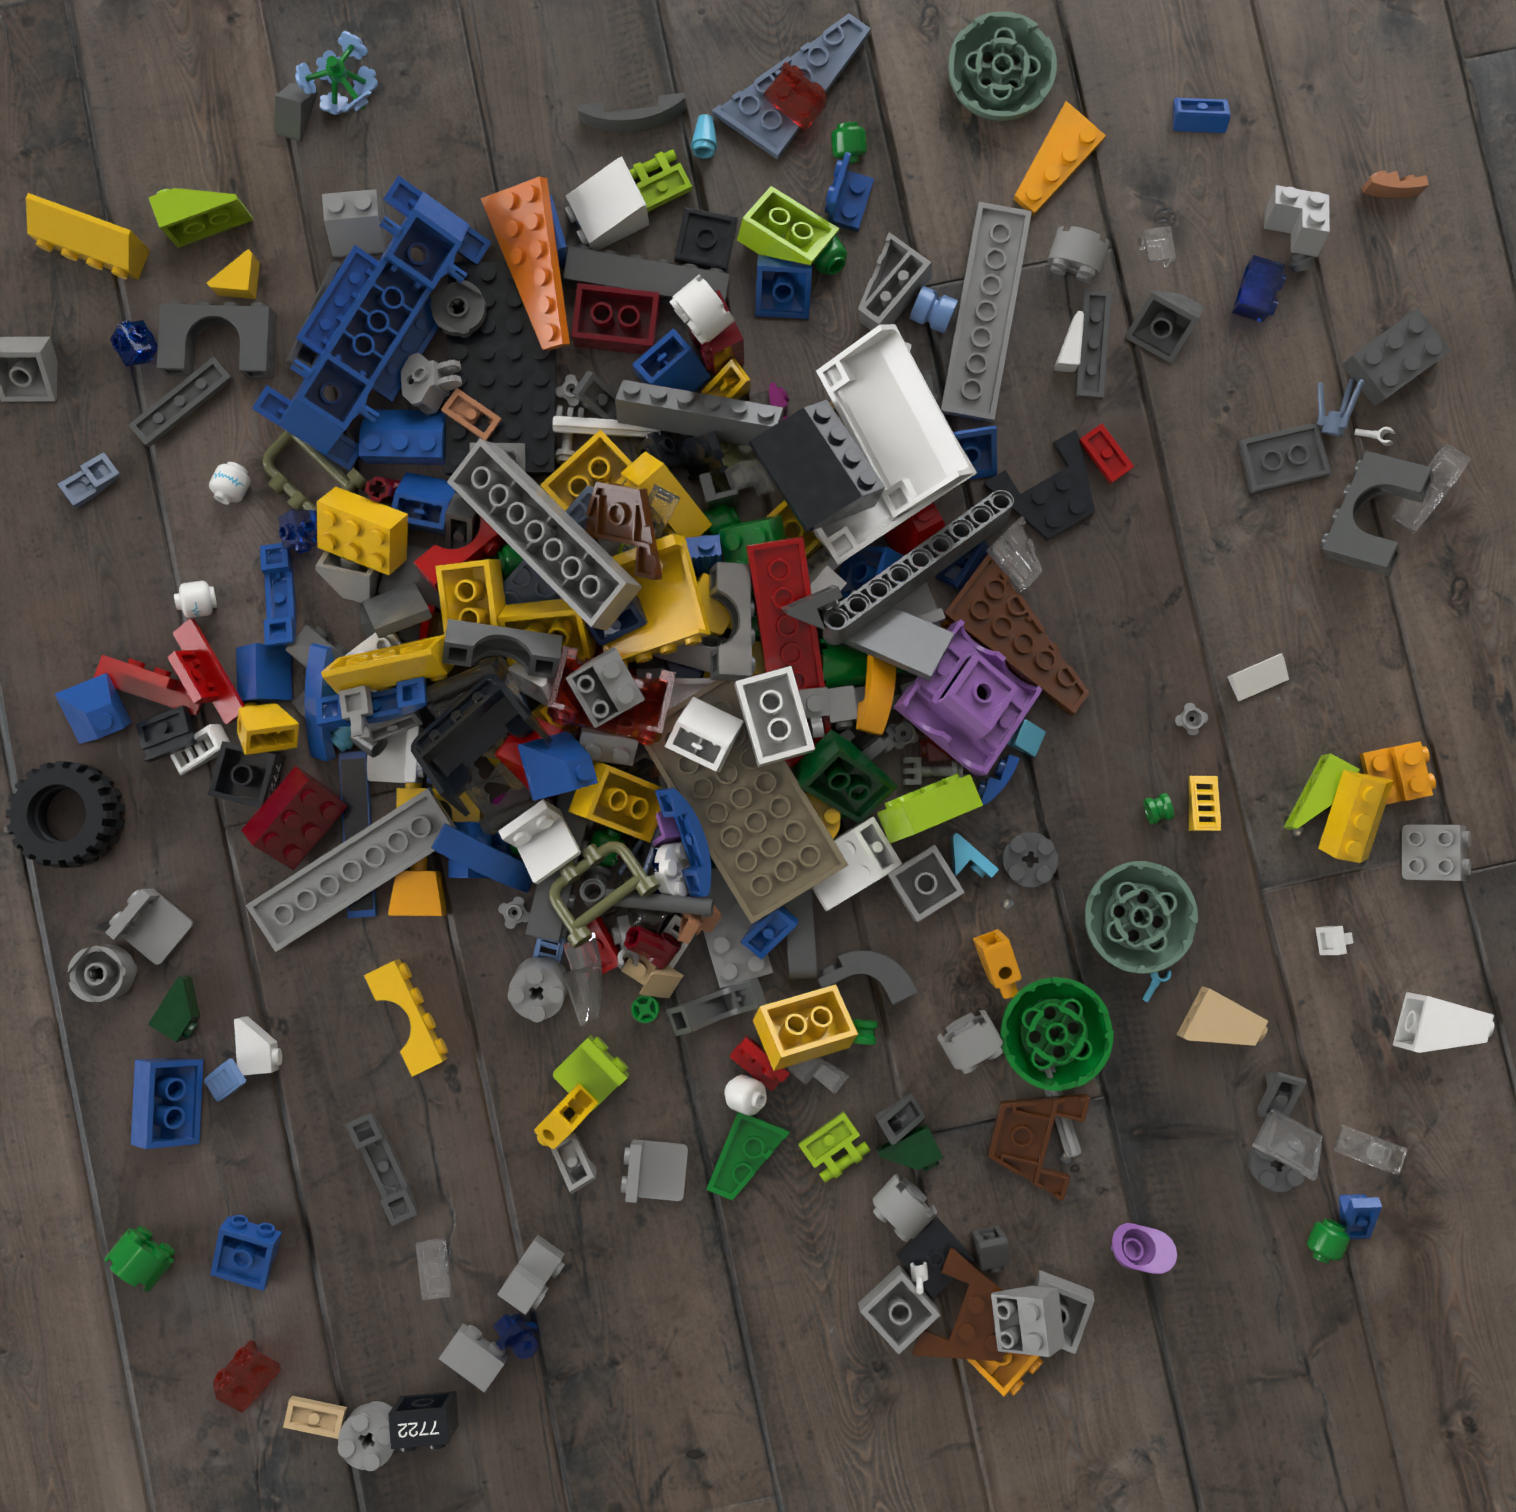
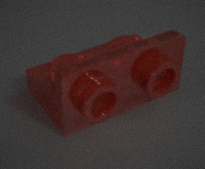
[764,62,827,131]

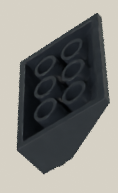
[749,400,885,533]

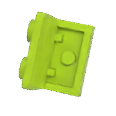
[553,1035,629,1112]

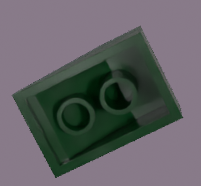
[793,730,898,824]

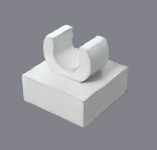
[1316,926,1353,955]

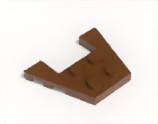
[584,481,662,580]
[987,1094,1090,1201]
[912,1247,1005,1362]

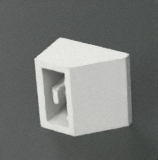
[665,697,745,772]

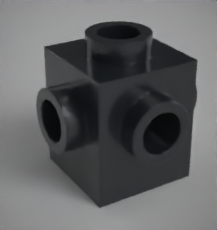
[634,432,682,471]

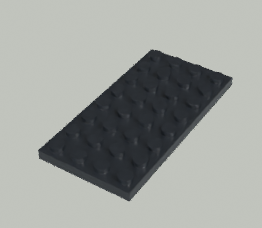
[445,262,557,476]

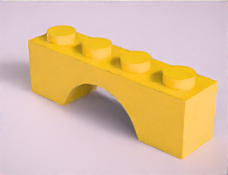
[364,959,448,1077]

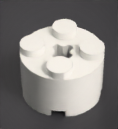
[669,275,735,345]

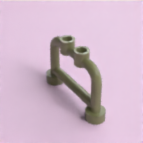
[262,431,368,517]
[549,841,661,949]

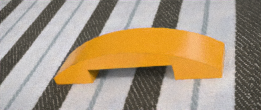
[856,654,896,736]

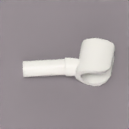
[1354,427,1396,446]
[910,1262,928,1294]

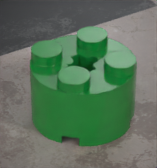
[104,1225,175,1292]

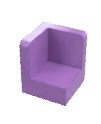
[652,811,682,847]

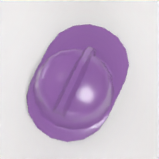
[1111,1223,1177,1274]

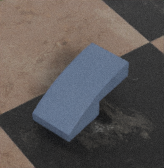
[58,452,120,509]

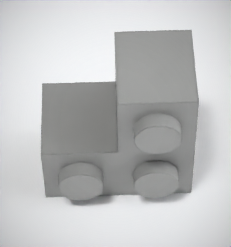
[1264,185,1330,257]
[827,685,865,731]
[497,1234,565,1315]

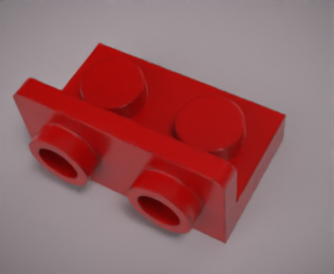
[730,1035,790,1091]

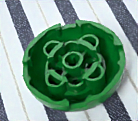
[1000,977,1114,1091]

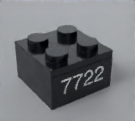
[208,741,286,808]
[388,1391,459,1452]

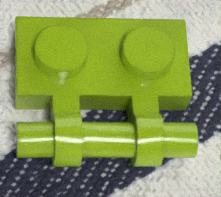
[629,149,693,212]
[798,1111,871,1183]

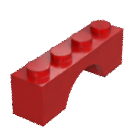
[414,515,506,594]

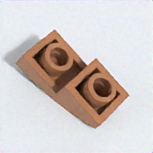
[1362,171,1429,199]

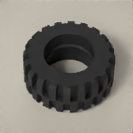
[5,761,125,868]

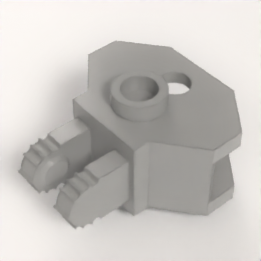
[401,352,462,415]

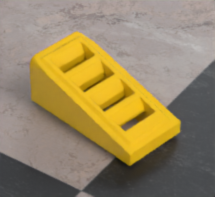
[1189,776,1221,831]

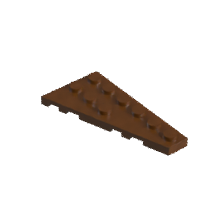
[944,551,1090,716]

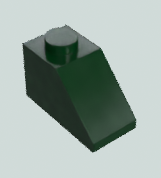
[148,975,200,1042]
[876,1123,943,1171]

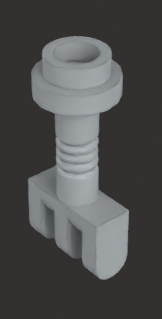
[555,405,585,465]
[902,757,963,785]

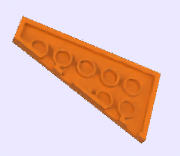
[481,176,570,350]

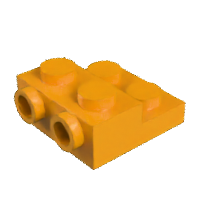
[1359,741,1436,804]
[967,1352,1044,1397]

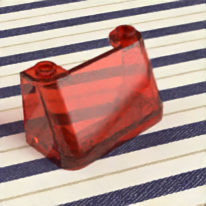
[547,646,676,745]

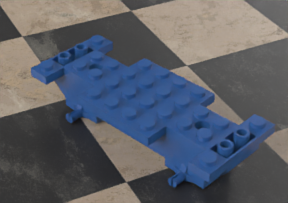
[251,175,492,471]

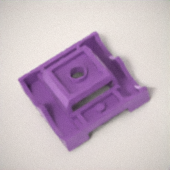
[893,619,1043,777]

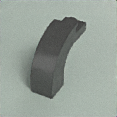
[817,950,918,1004]
[666,978,767,1036]

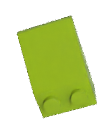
[737,186,839,265]
[148,188,253,248]

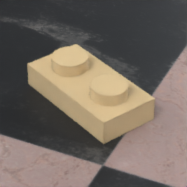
[283,1396,347,1439]

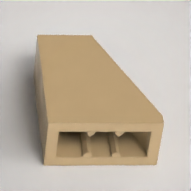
[1176,986,1268,1046]

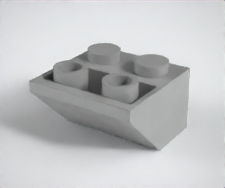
[566,647,645,728]
[991,1286,1065,1357]

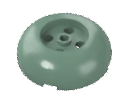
[948,11,1057,121]
[1084,861,1198,974]

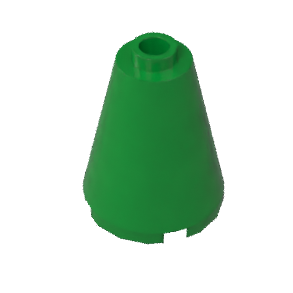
[818,638,868,689]

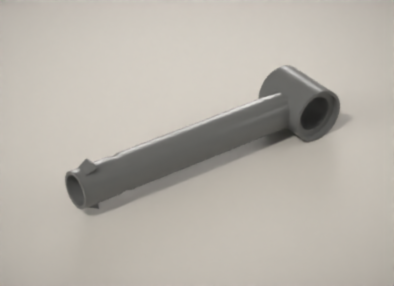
[580,878,714,918]

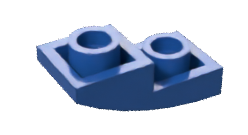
[977,754,1020,805]

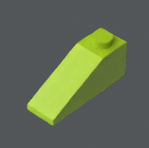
[1284,753,1360,830]

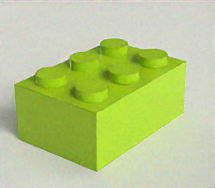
[877,773,983,843]

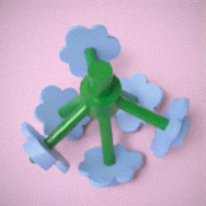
[295,31,377,115]

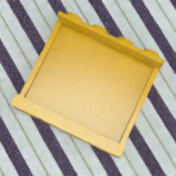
[603,534,711,668]

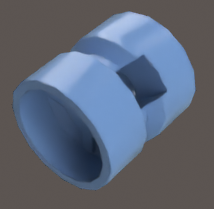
[909,286,958,334]

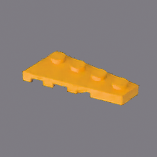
[1013,101,1106,217]

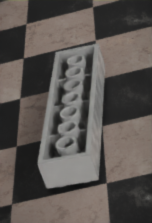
[447,438,642,630]

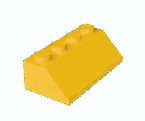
[26,193,150,280]
[321,634,454,694]

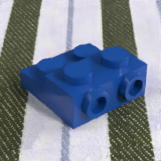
[210,1215,282,1291]

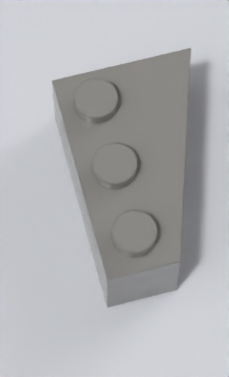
[858,232,932,330]

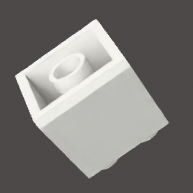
[564,156,649,251]
[1393,992,1494,1053]

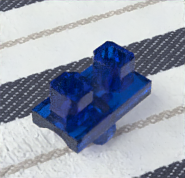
[493,1314,539,1359]

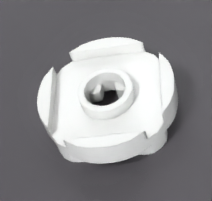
[654,842,690,897]

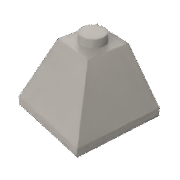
[315,551,382,603]

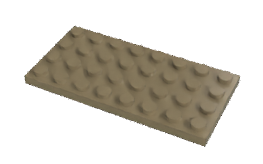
[639,680,849,924]

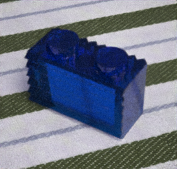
[1232,255,1286,322]

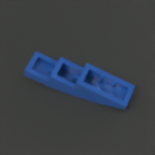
[304,643,339,762]

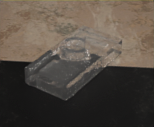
[416,1238,451,1300]

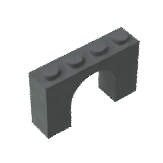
[157,300,277,379]
[1321,451,1434,577]

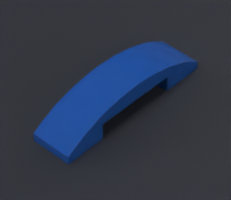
[260,542,297,647]
[316,677,427,727]
[655,788,711,897]
[431,823,533,893]

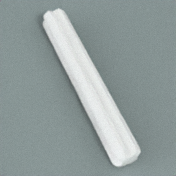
[552,416,661,438]

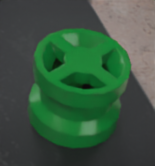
[1143,793,1174,825]
[631,995,660,1023]
[851,1019,878,1045]

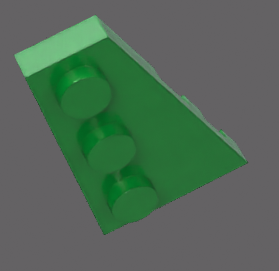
[706,1112,790,1200]

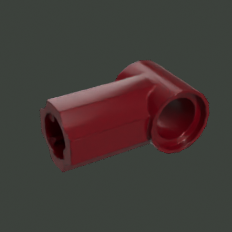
[365,476,401,504]
[624,926,682,969]

